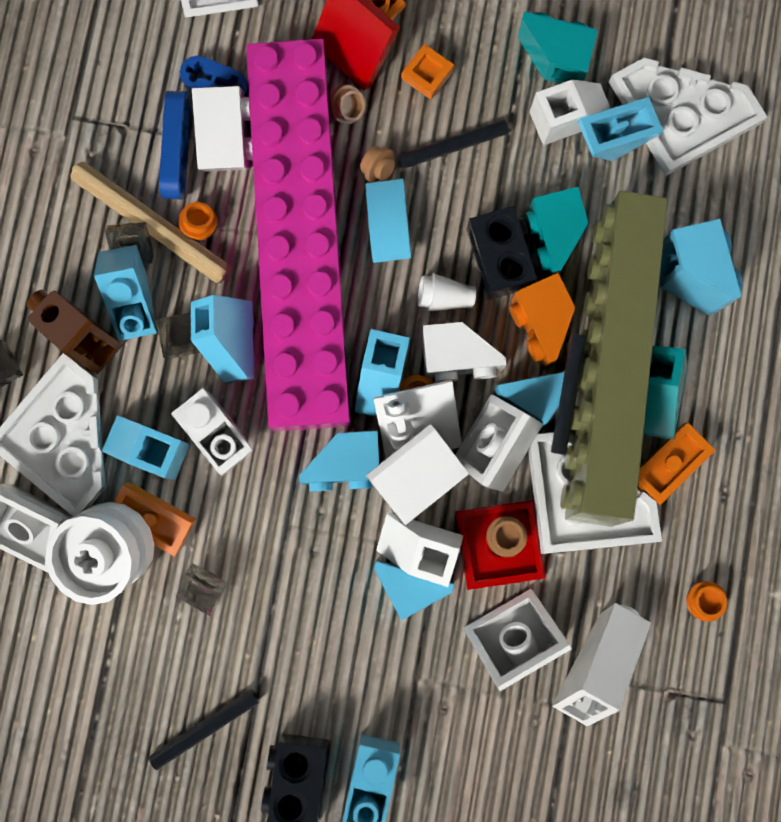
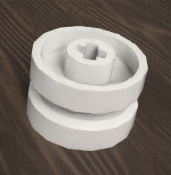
[45,502,154,605]

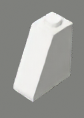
[552,603,651,726]

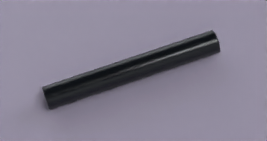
[397,119,509,170]
[550,333,587,455]
[149,689,260,770]

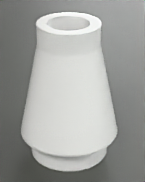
[417,273,476,311]

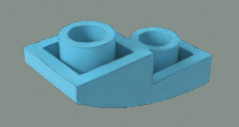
[366,179,411,263]

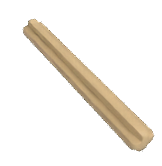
[70,161,231,284]

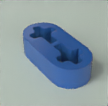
[179,56,249,97]

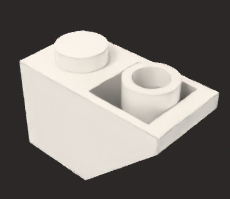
[530,79,611,146]
[421,322,506,383]
[171,388,253,476]
[376,512,463,587]

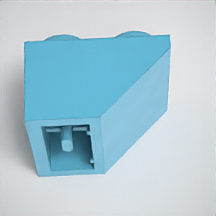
[659,219,743,315]

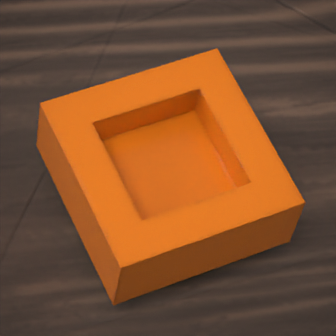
[401,44,454,100]

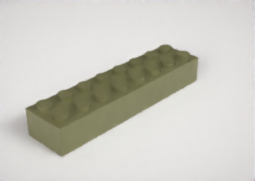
[560,191,668,527]

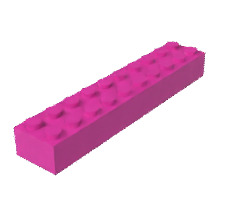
[246,39,351,432]

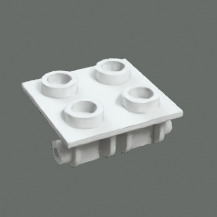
[373,380,462,459]

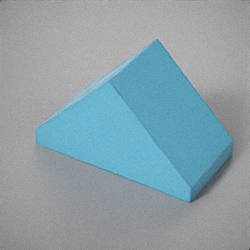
[578,97,664,161]
[494,372,564,427]
[374,560,454,621]

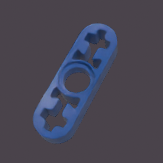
[159,91,191,200]

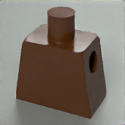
[27,290,123,374]

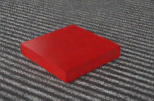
[312,0,400,91]
[455,500,546,590]

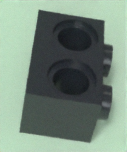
[466,206,540,301]
[261,733,329,822]

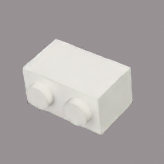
[192,86,253,172]

